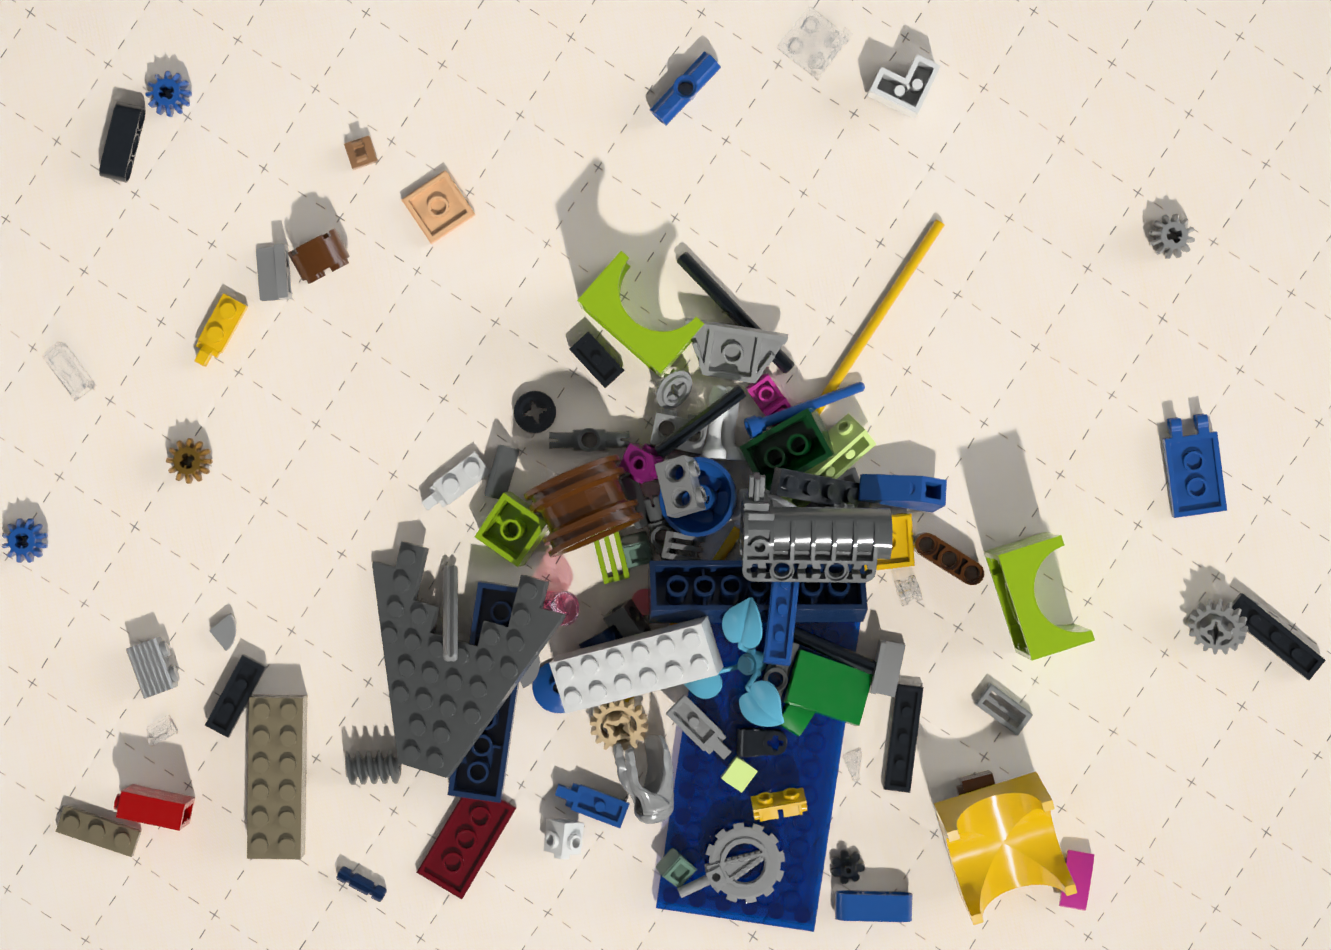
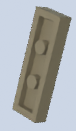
[55,805,142,857]

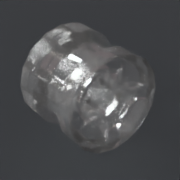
[894,574,923,606]

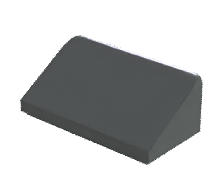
[484,444,519,499]
[618,475,649,529]

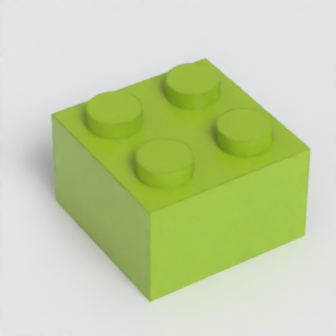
[474,491,549,567]

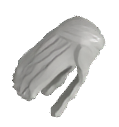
[613,735,674,824]

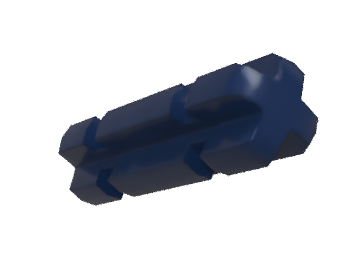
[336,866,387,902]

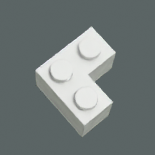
[867,54,941,119]

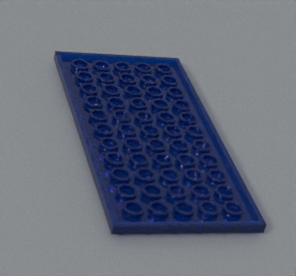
[656,622,861,932]

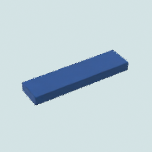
[762,563,799,666]

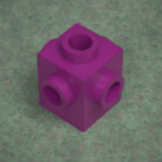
[618,442,665,484]

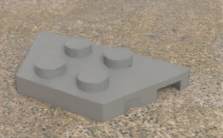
[685,318,788,383]

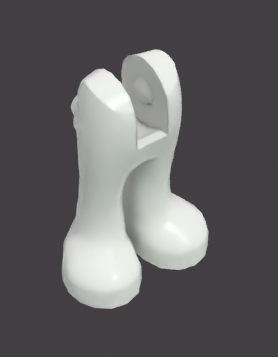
[701,385,746,461]

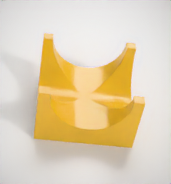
[934,772,1077,925]

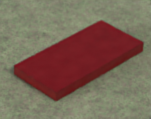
[416,797,517,899]

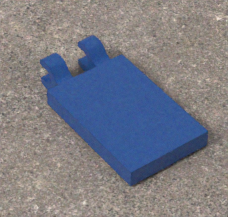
[1162,413,1227,518]

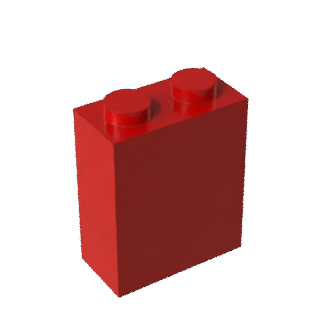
[114,784,195,831]

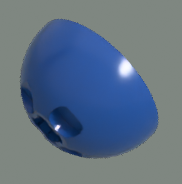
[659,457,737,537]

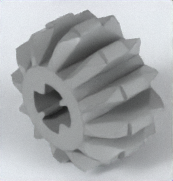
[1148,214,1195,259]

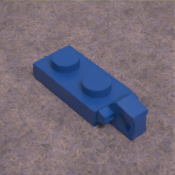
[554,782,630,828]

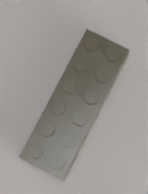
[247,694,308,860]

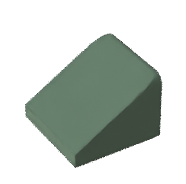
[621,531,653,568]
[656,848,697,888]

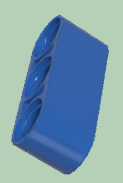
[835,890,913,922]

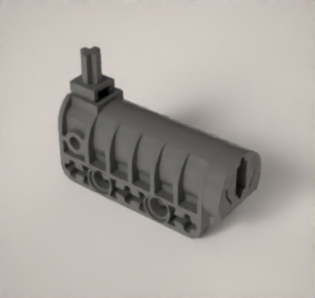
[739,472,892,583]

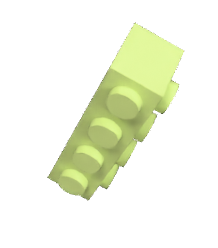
[779,413,876,507]

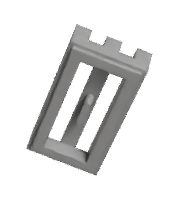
[662,531,705,561]
[974,682,1033,736]

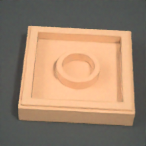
[401,170,475,244]

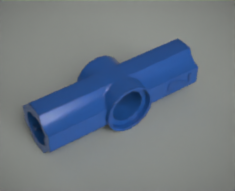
[650,51,721,126]

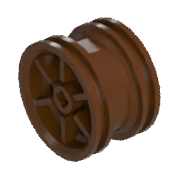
[523,454,644,558]

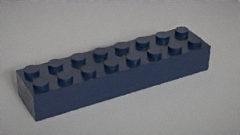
[648,560,868,623]
[447,580,520,803]

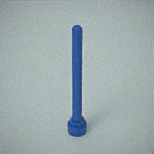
[744,382,865,439]

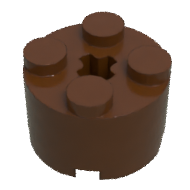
[288,228,350,284]

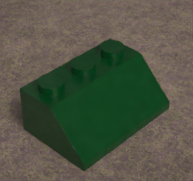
[739,408,834,491]

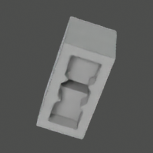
[650,408,708,455]
[655,455,707,518]

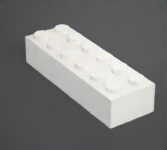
[549,616,723,714]

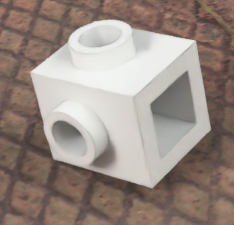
[543,818,584,860]

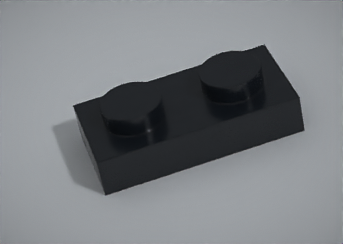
[569,331,625,389]

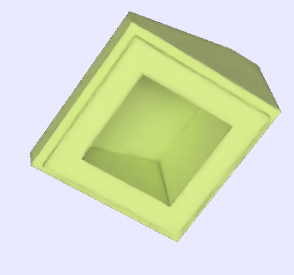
[720,755,758,792]

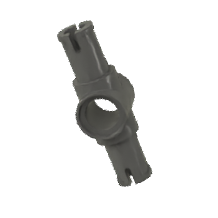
[549,428,630,452]
[643,495,678,561]

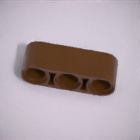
[913,532,984,585]

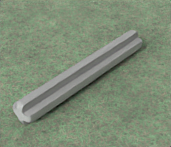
[443,565,458,662]

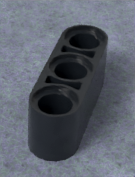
[99,101,146,183]

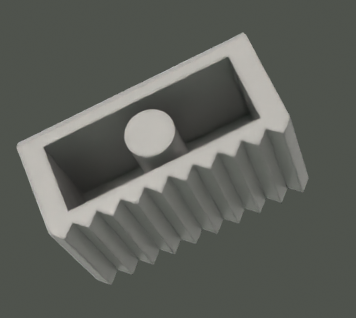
[126,637,180,699]

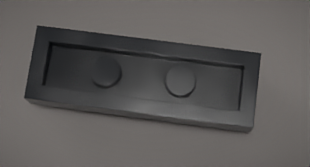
[205,654,267,738]

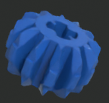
[145,71,192,117]
[2,518,48,563]

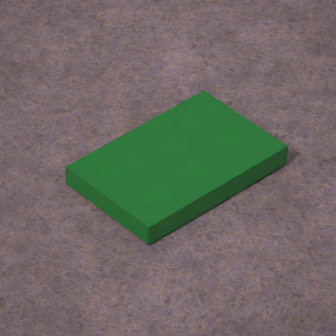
[784,650,873,726]

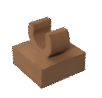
[344,136,379,170]

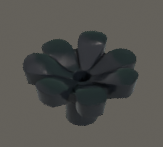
[830,849,865,884]

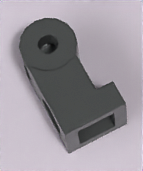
[603,598,651,637]

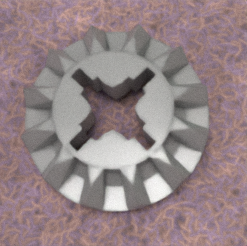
[653,369,692,409]

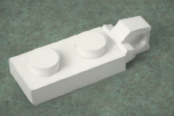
[421,451,491,511]

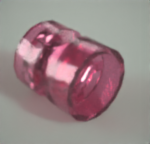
[543,591,580,626]

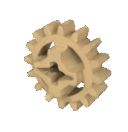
[590,698,648,752]

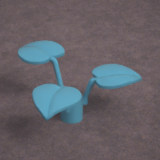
[684,598,784,727]

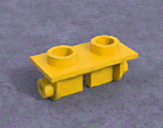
[750,788,807,822]

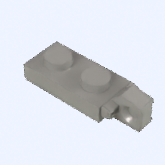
[666,694,731,759]

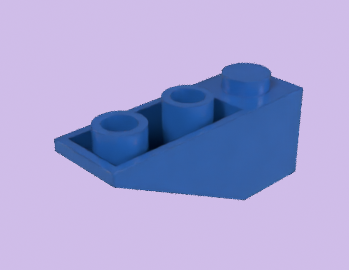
[858,474,947,513]

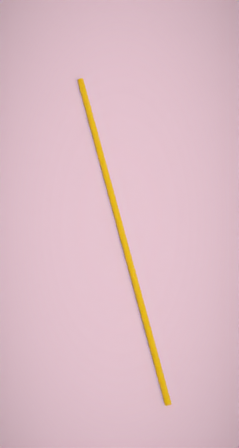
[625,219,945,702]

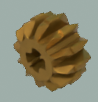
[166,438,213,484]

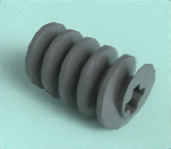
[345,750,402,785]

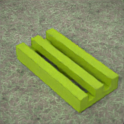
[594,531,630,584]

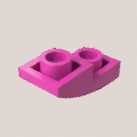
[745,373,792,427]
[1059,850,1095,911]

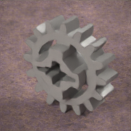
[1187,598,1248,655]

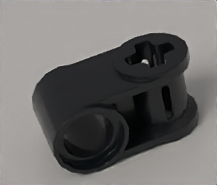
[736,728,787,757]

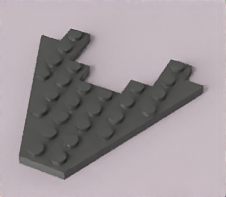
[372,541,566,778]

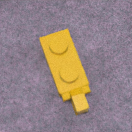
[194,293,248,367]

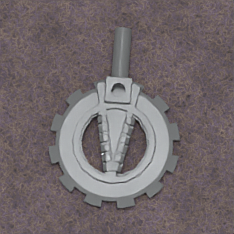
[677,822,785,903]

